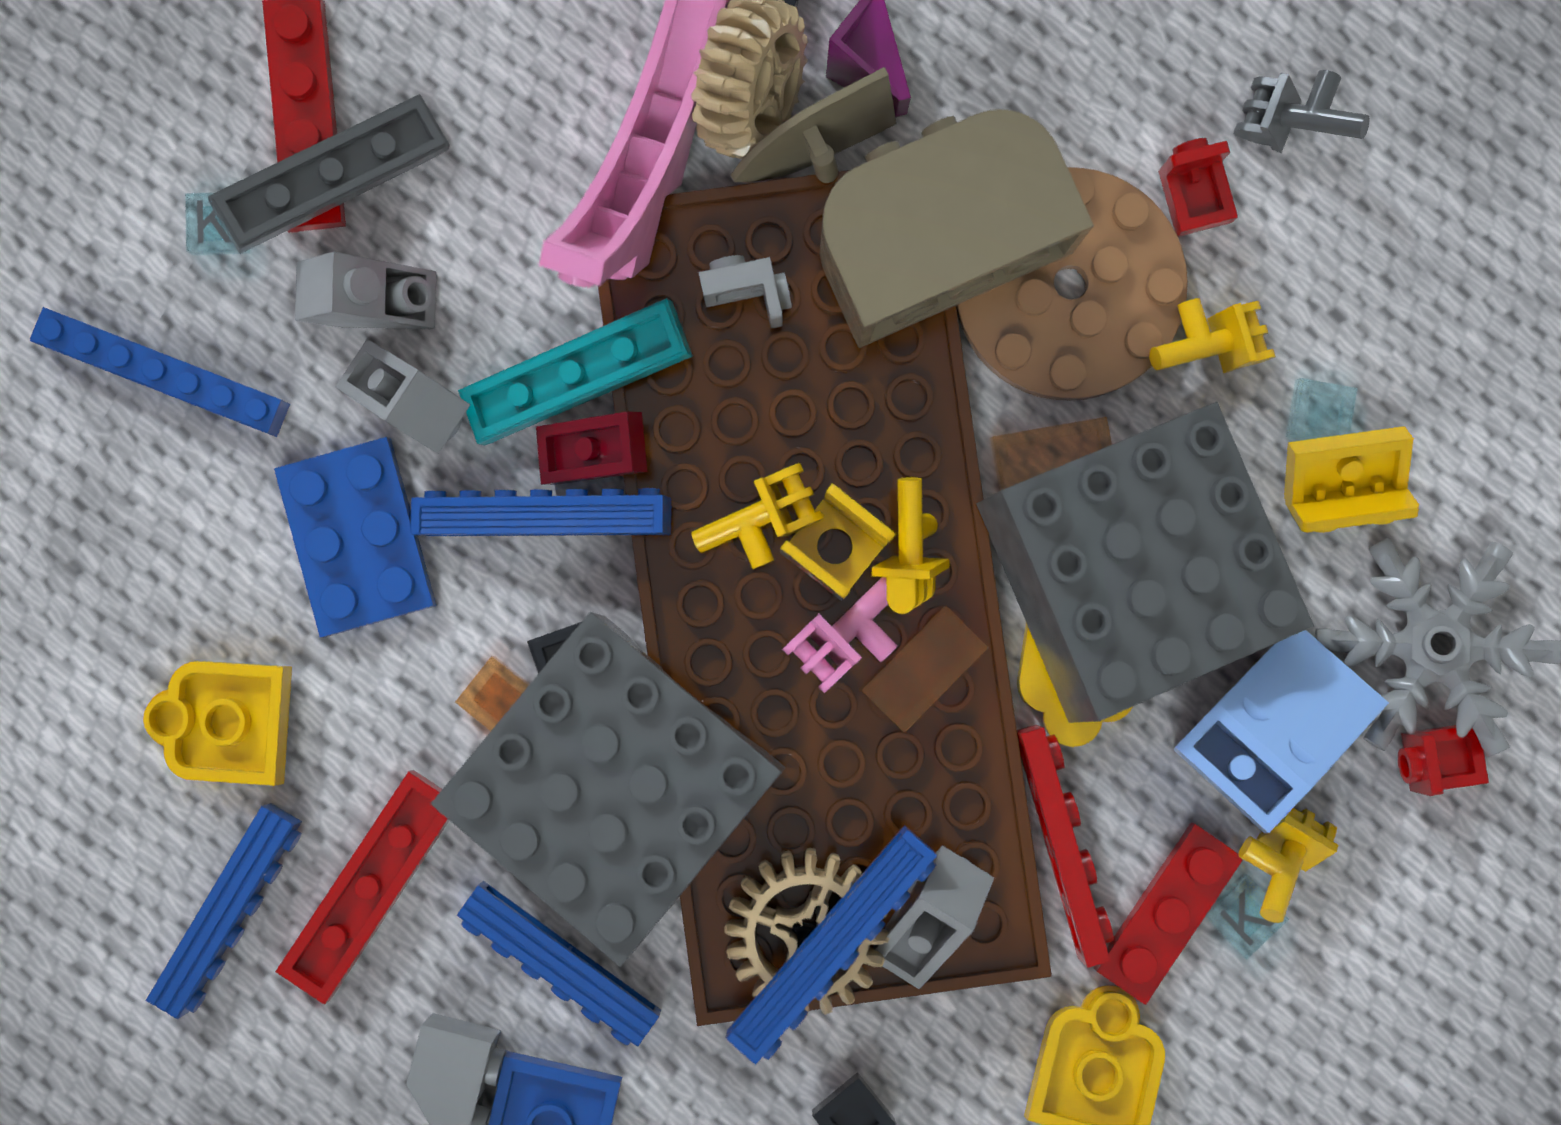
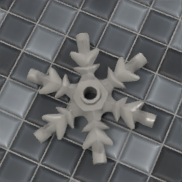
[1315,538,1561,757]

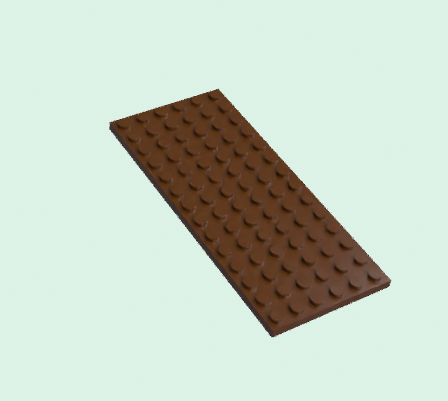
[598,170,1052,1026]

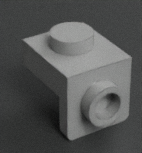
[699,255,792,328]

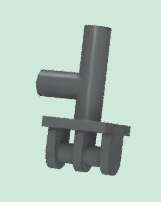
[1233,70,1370,153]

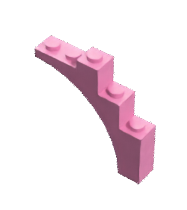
[539,0,730,288]

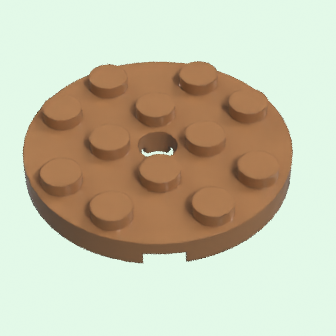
[956,167,1188,401]

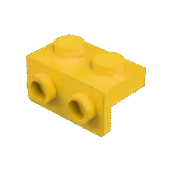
[1284,426,1419,533]

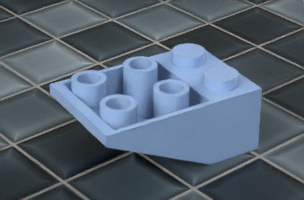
[1174,630,1389,833]

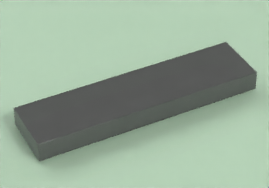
[208,94,450,254]

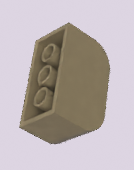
[820,109,1094,348]

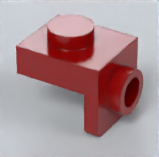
[1158,138,1238,237]
[1398,725,1489,796]

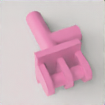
[782,577,898,693]

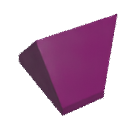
[826,0,911,117]

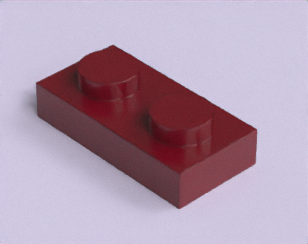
[536,411,647,485]

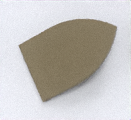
[730,67,897,183]

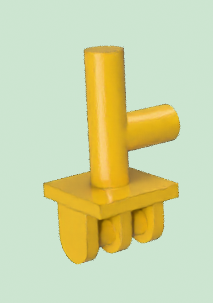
[1149,298,1276,374]
[691,463,824,569]
[872,477,950,614]
[1238,808,1339,923]

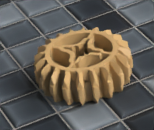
[691,0,808,159]
[724,848,889,1015]

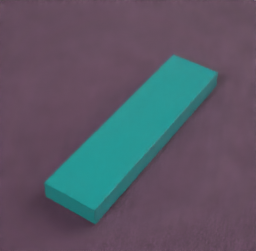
[458,298,693,446]

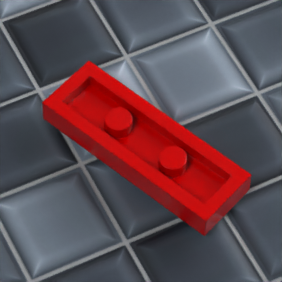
[1093,822,1243,1005]

